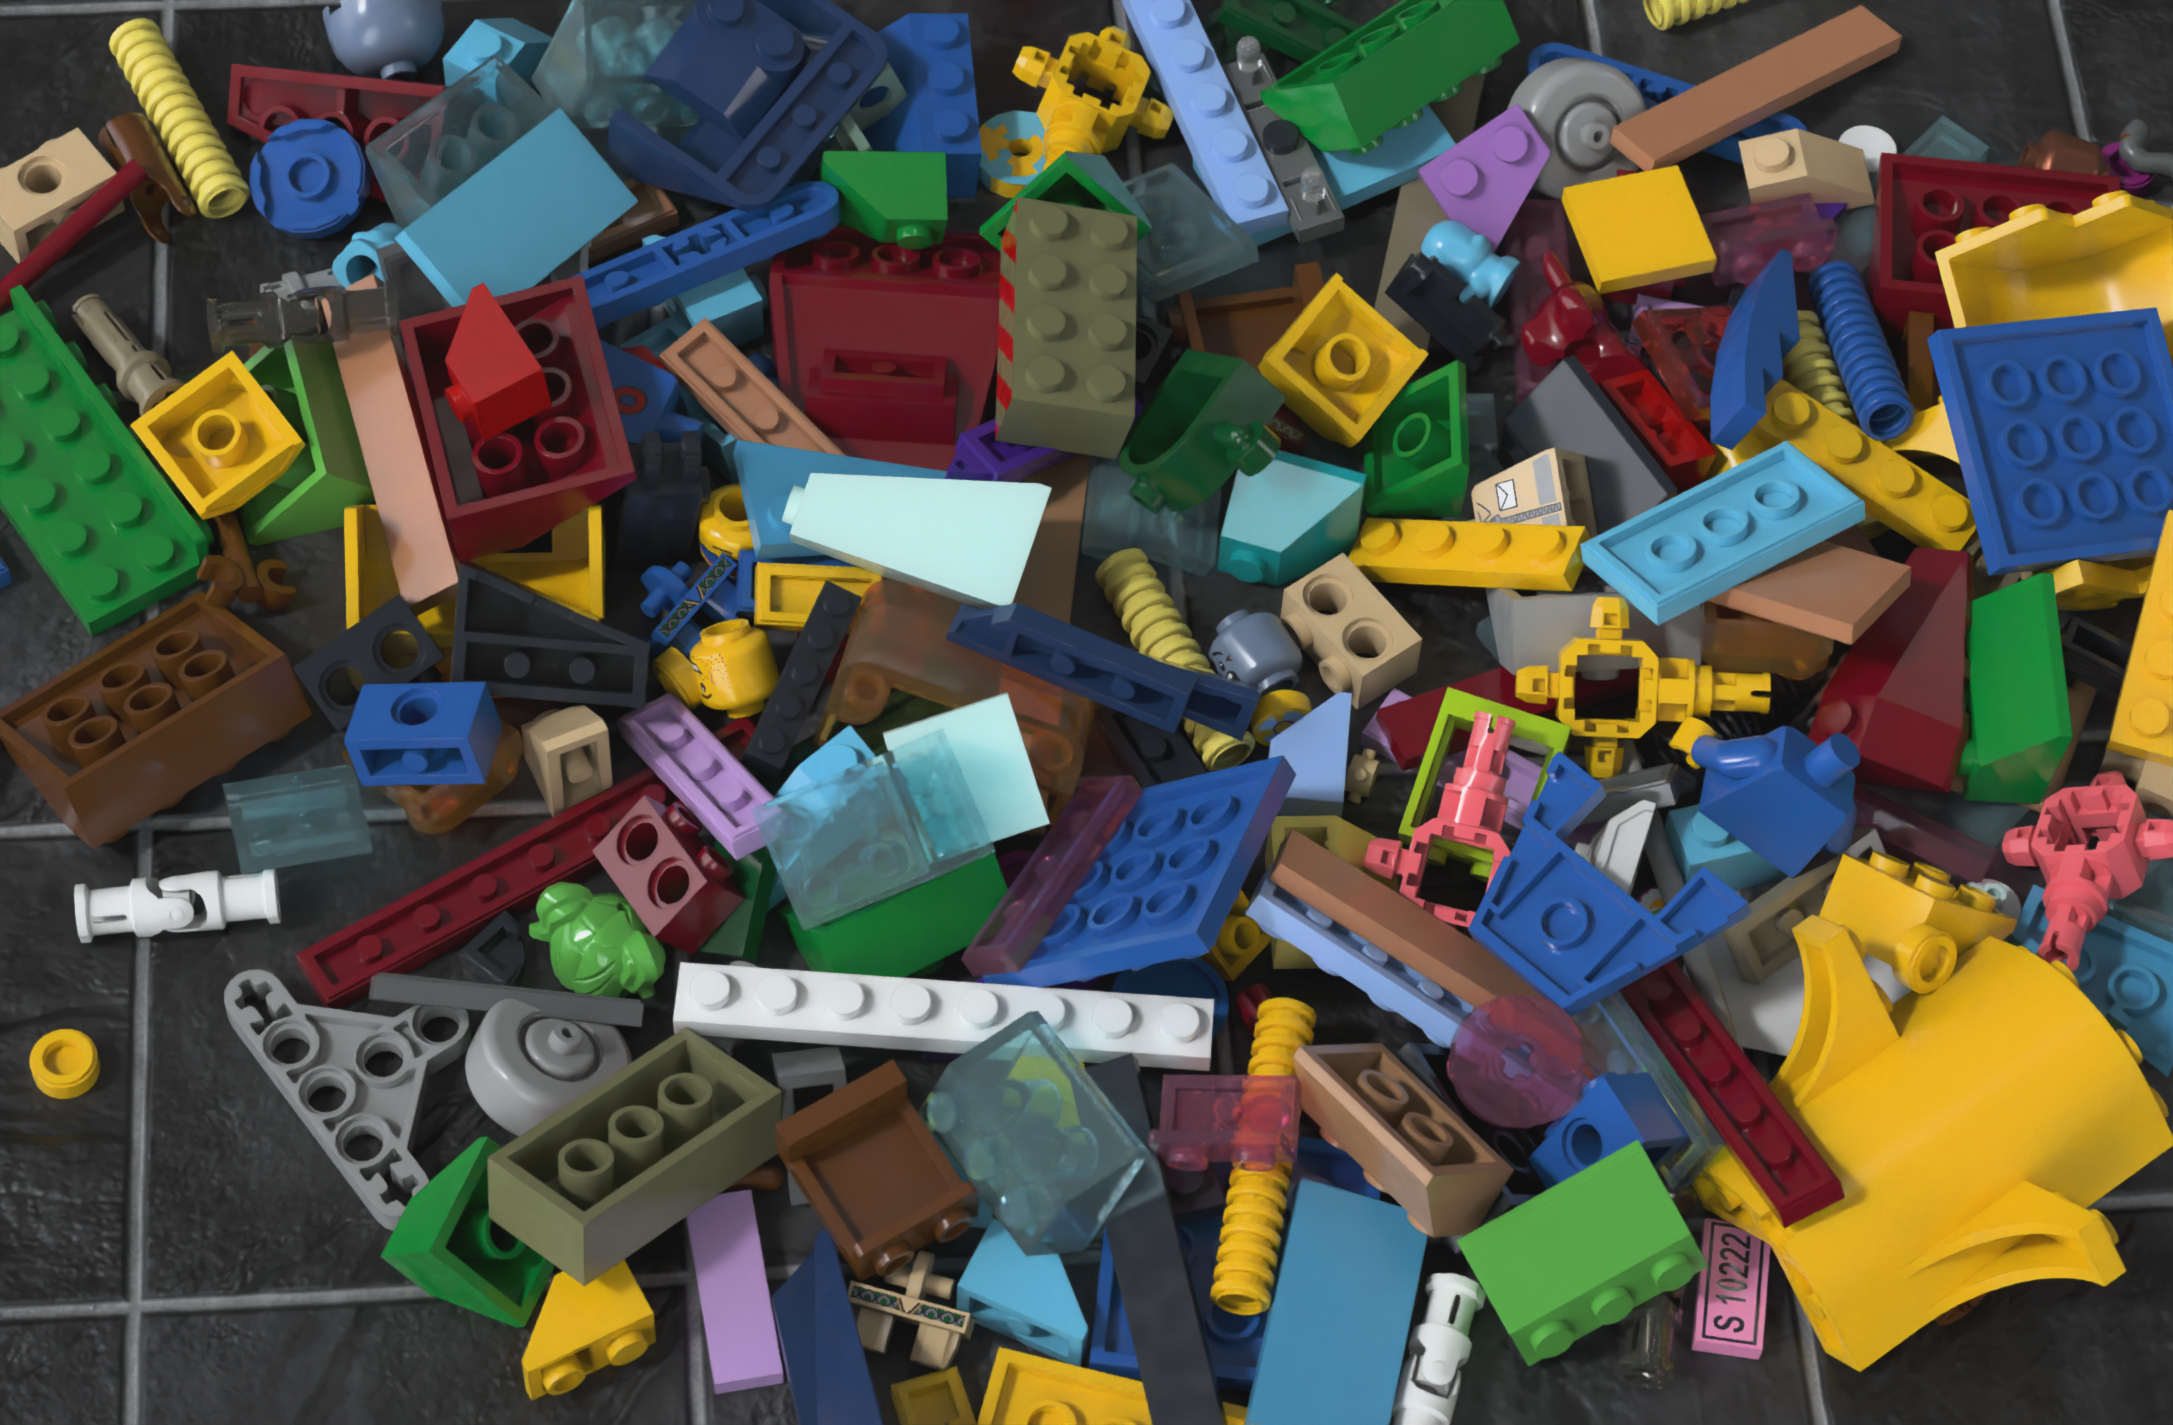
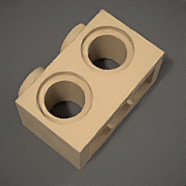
[1280,553,1422,710]

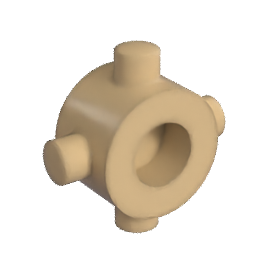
[1344,748,1380,804]

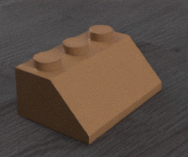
[1293,1043,1514,1238]

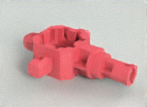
[1364,711,1516,931]
[2002,770,2173,972]

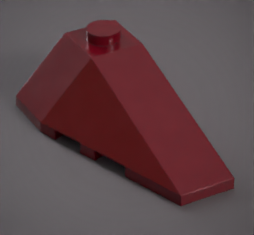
[227,64,477,207]
[1808,547,1974,793]

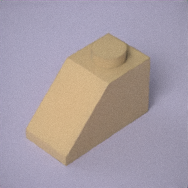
[1739,128,1875,223]
[521,703,613,817]

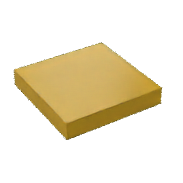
[1561,165,1717,295]

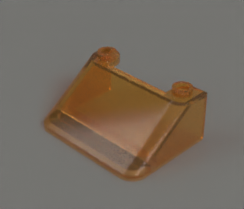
[813,580,1097,827]

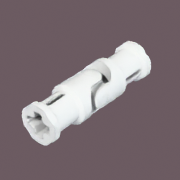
[74,865,281,943]
[1391,1273,1486,1425]

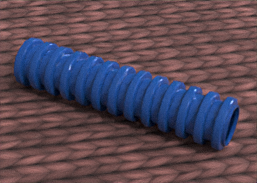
[1807,261,1915,441]

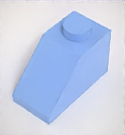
[1268,692,1352,818]

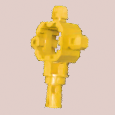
[1012,26,1174,173]
[1515,596,1771,778]

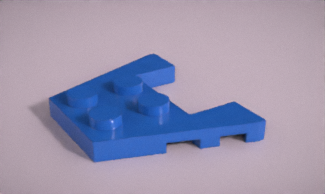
[1468,751,1752,1018]

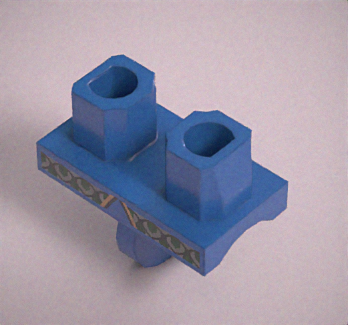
[640,553,740,663]

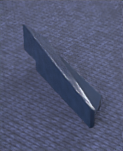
[945,603,1264,741]
[772,1228,883,1425]

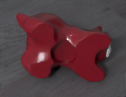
[1520,251,1649,385]

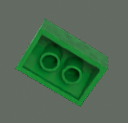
[1955,573,2073,804]
[776,845,1017,978]

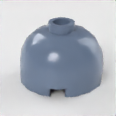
[323,0,444,81]

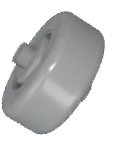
[1507,57,1647,201]
[465,999,632,1136]

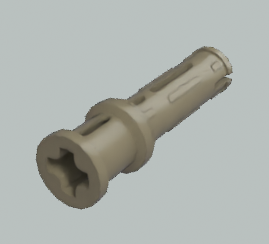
[71,293,186,416]

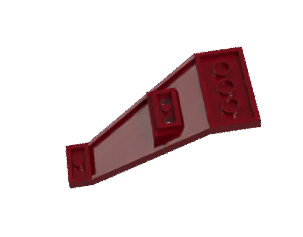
[769,224,1001,686]

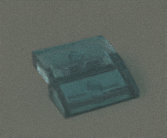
[1081,450,1222,577]
[222,764,373,874]

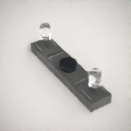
[1221,36,1345,244]

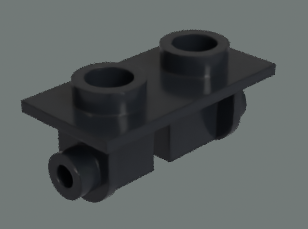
[1384,252,1511,373]

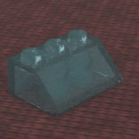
[531,0,701,129]
[365,54,555,228]
[918,1011,1150,1257]

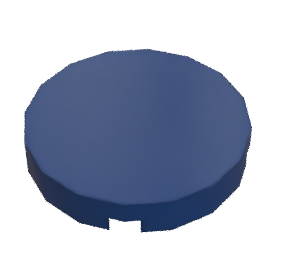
[249,119,371,239]

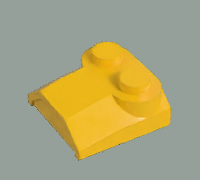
[1258,273,1429,448]
[130,351,305,520]

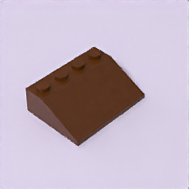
[0,590,312,850]

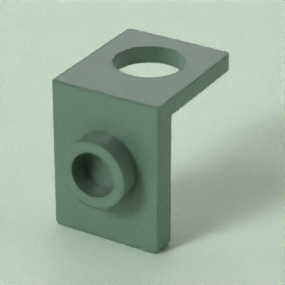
[833,62,907,151]

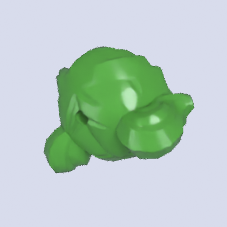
[529,882,666,999]

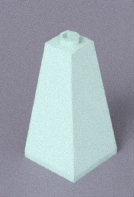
[782,473,1052,609]

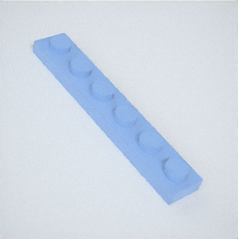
[1121,0,1289,239]
[1245,864,1593,1120]

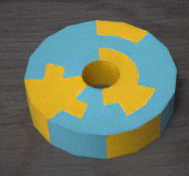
[978,111,1046,198]

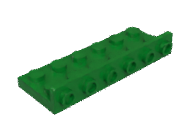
[0,284,215,637]

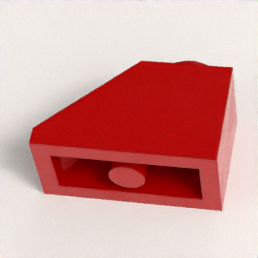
[444,283,552,441]

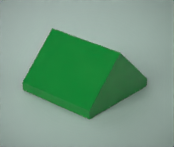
[979,151,1152,251]
[1363,360,1470,517]

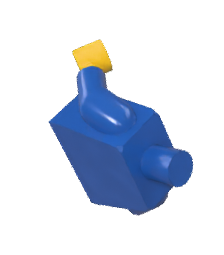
[1669,717,1860,878]

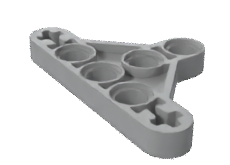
[224,969,471,1231]

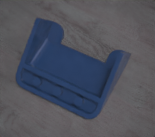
[606,0,887,211]

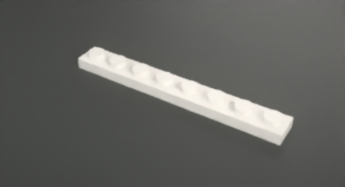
[673,962,1214,1071]

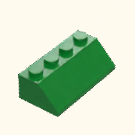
[1259,0,1520,156]

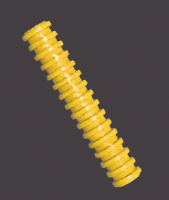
[1210,997,1317,1315]

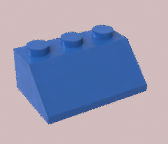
[859,13,982,198]

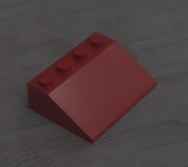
[1868,152,2120,338]
[399,275,637,562]

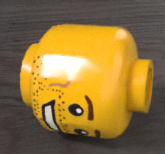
[690,619,780,718]

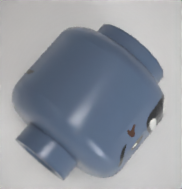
[1208,610,1303,698]

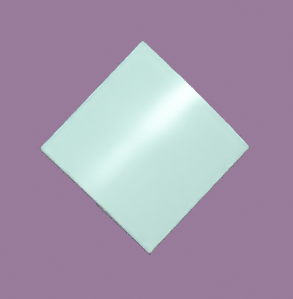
[883,692,1050,864]

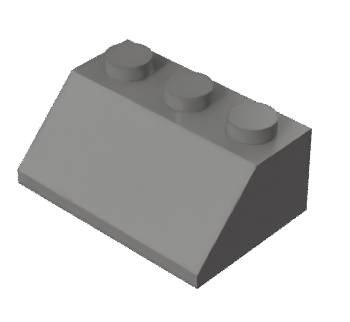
[1486,572,1701,680]

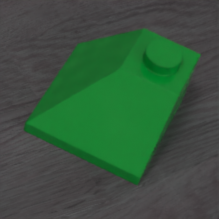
[818,151,948,250]
[381,1136,555,1328]

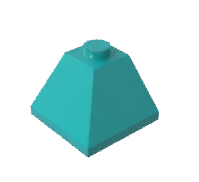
[1217,450,1367,587]

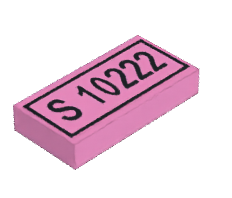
[1691,1218,1771,1360]

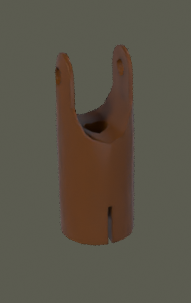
[98,112,196,244]

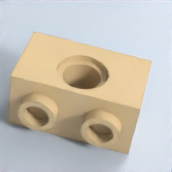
[0,127,125,264]

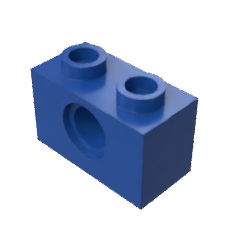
[344,682,503,786]
[1528,1072,1690,1190]

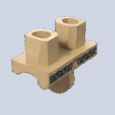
[848,1250,976,1371]

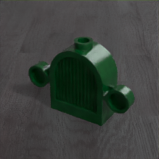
[1119,349,1287,515]

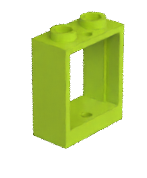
[1398,687,1572,883]

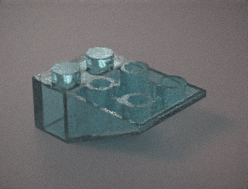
[751,728,996,931]

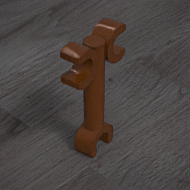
[196,511,296,611]

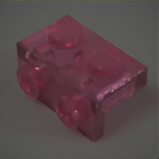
[1699,193,1838,286]
[1148,1075,1302,1172]

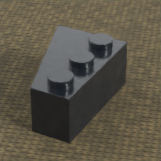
[450,559,652,708]

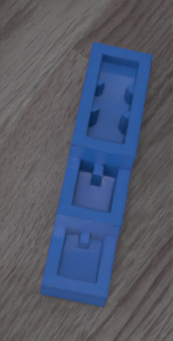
[1710,249,1800,450]

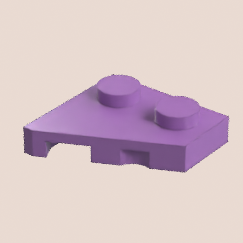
[1417,103,1551,253]

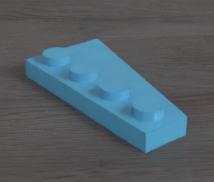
[733,440,947,559]

